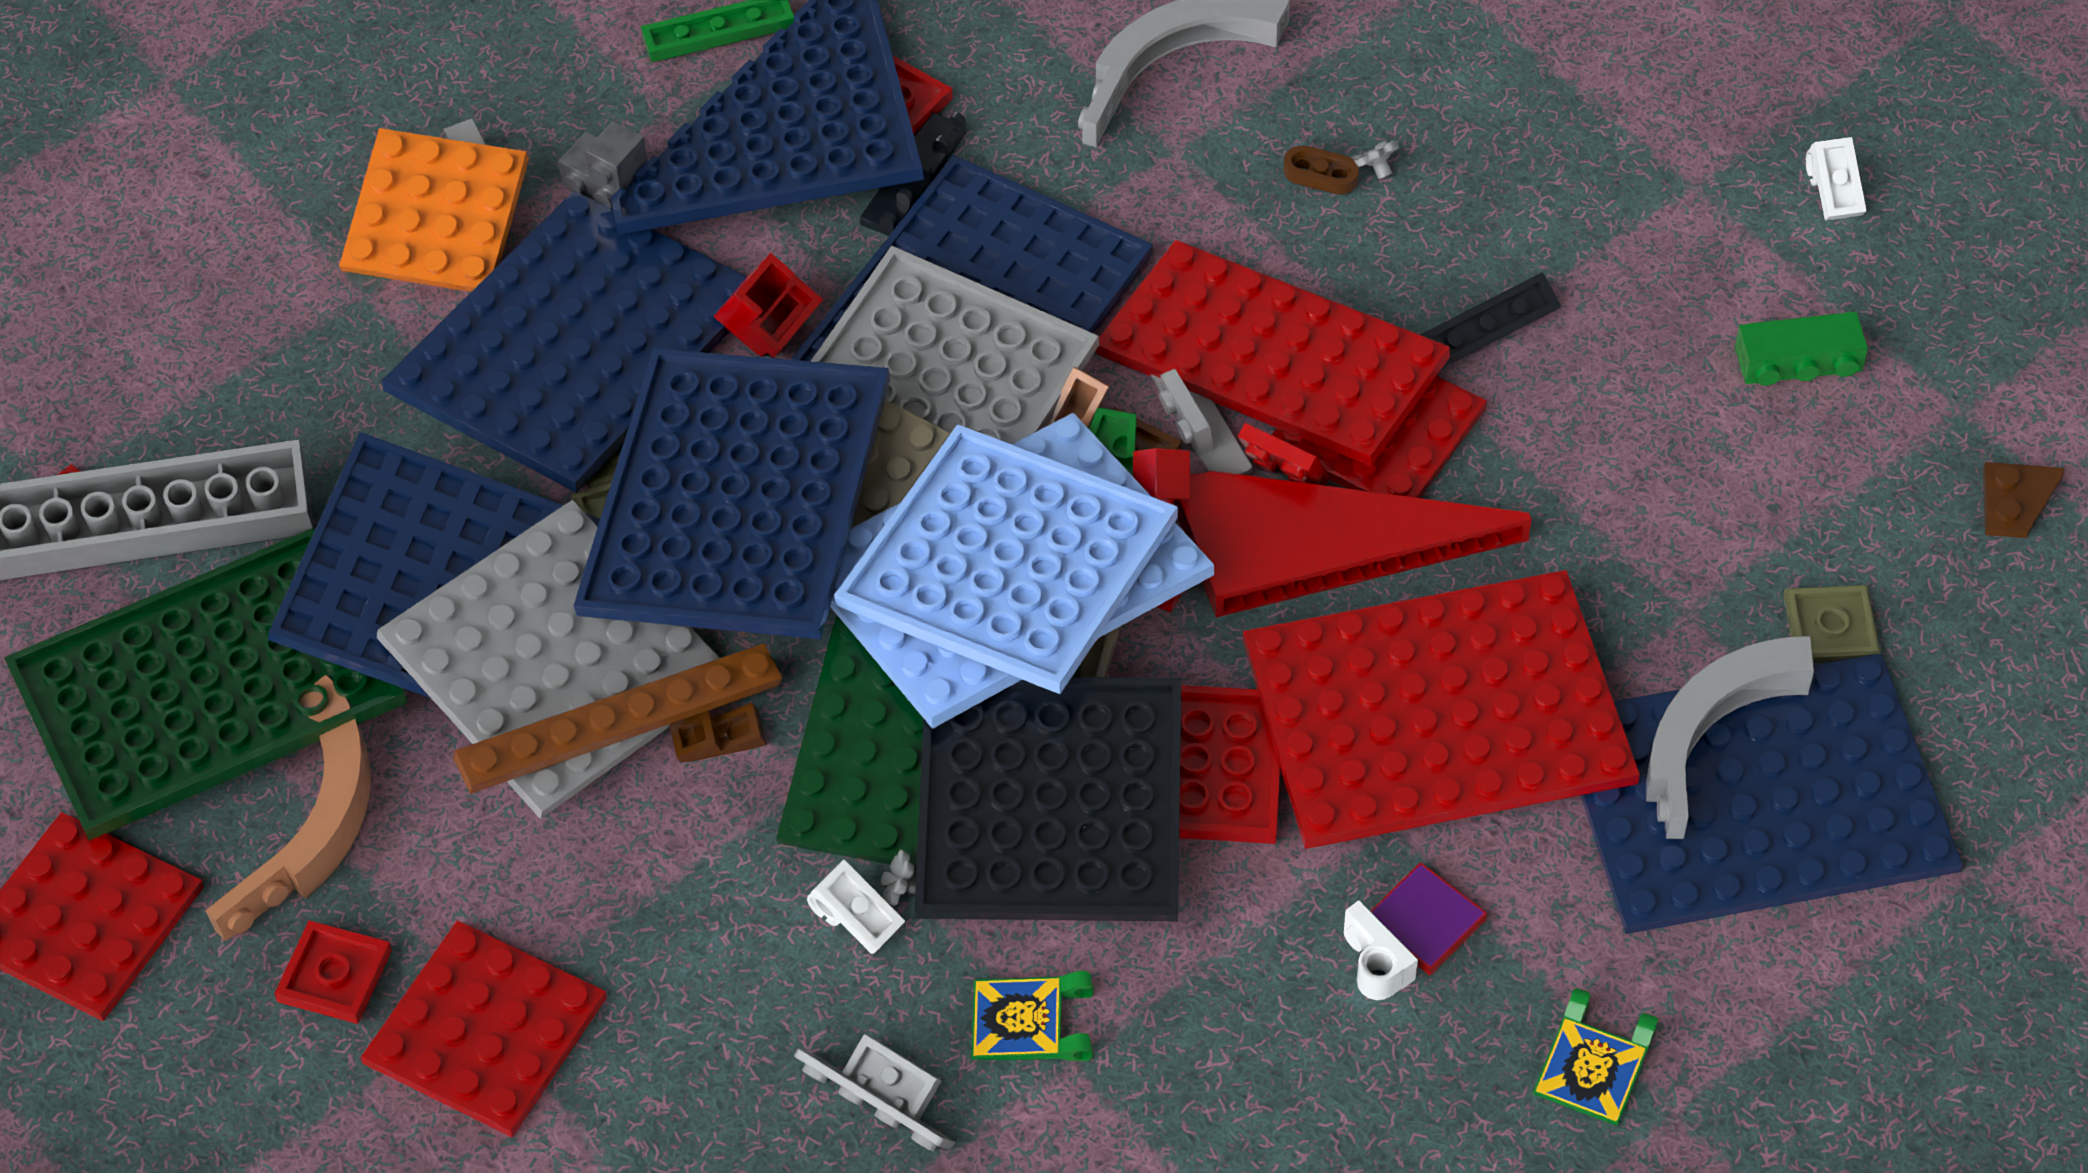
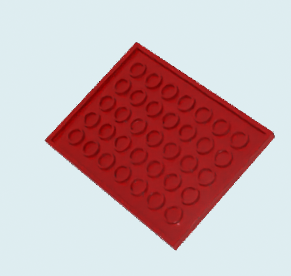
[1243,570,1640,849]

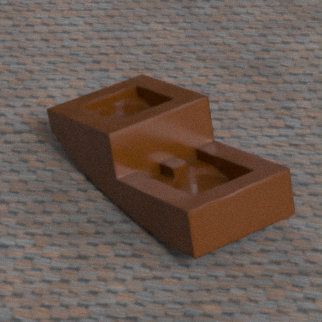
[669,702,766,762]

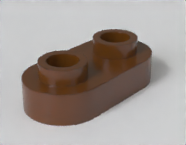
[1283,145,1359,194]

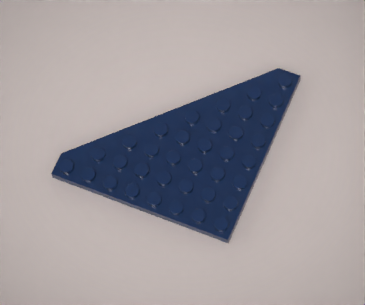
[611,0,924,235]

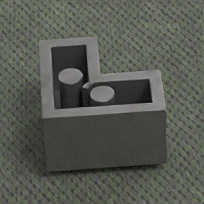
[558,121,647,209]

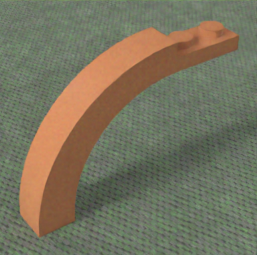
[205,675,371,941]

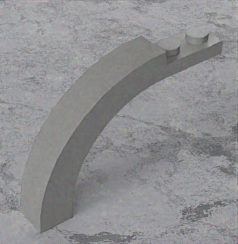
[1078,0,1290,147]

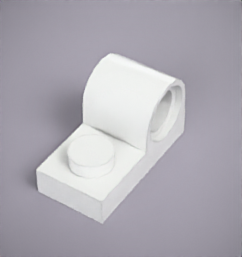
[1806,137,1866,221]
[807,860,905,954]
[1344,901,1418,1000]

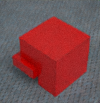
[713,252,823,358]

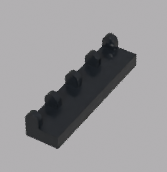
[860,112,966,236]
[1420,272,1561,369]

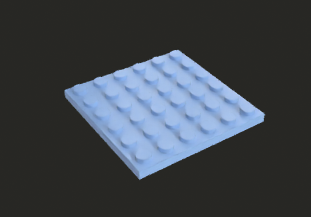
[834,424,1178,694]

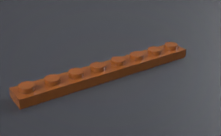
[453,643,782,794]

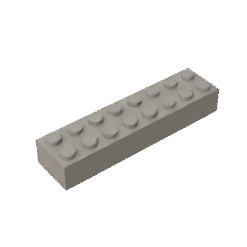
[0,440,314,580]

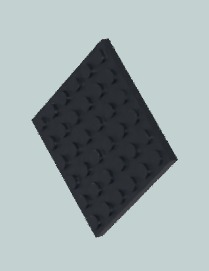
[914,677,1181,922]

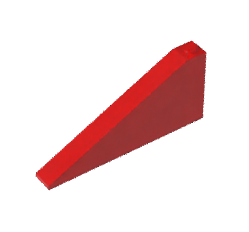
[1173,471,1532,618]

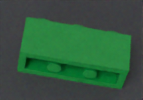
[1735,311,1868,386]

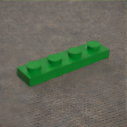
[641,0,794,63]

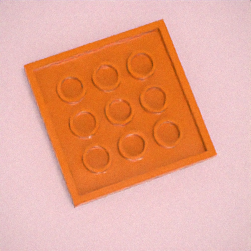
[339,128,529,292]

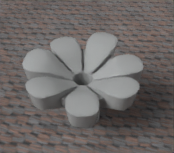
[1350,140,1399,179]
[881,850,916,906]

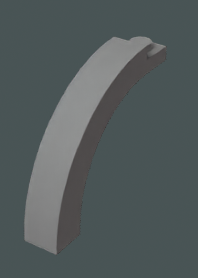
[1646,636,1814,839]

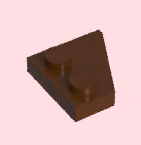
[1983,462,2064,538]

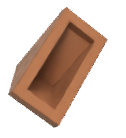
[1046,367,1110,429]

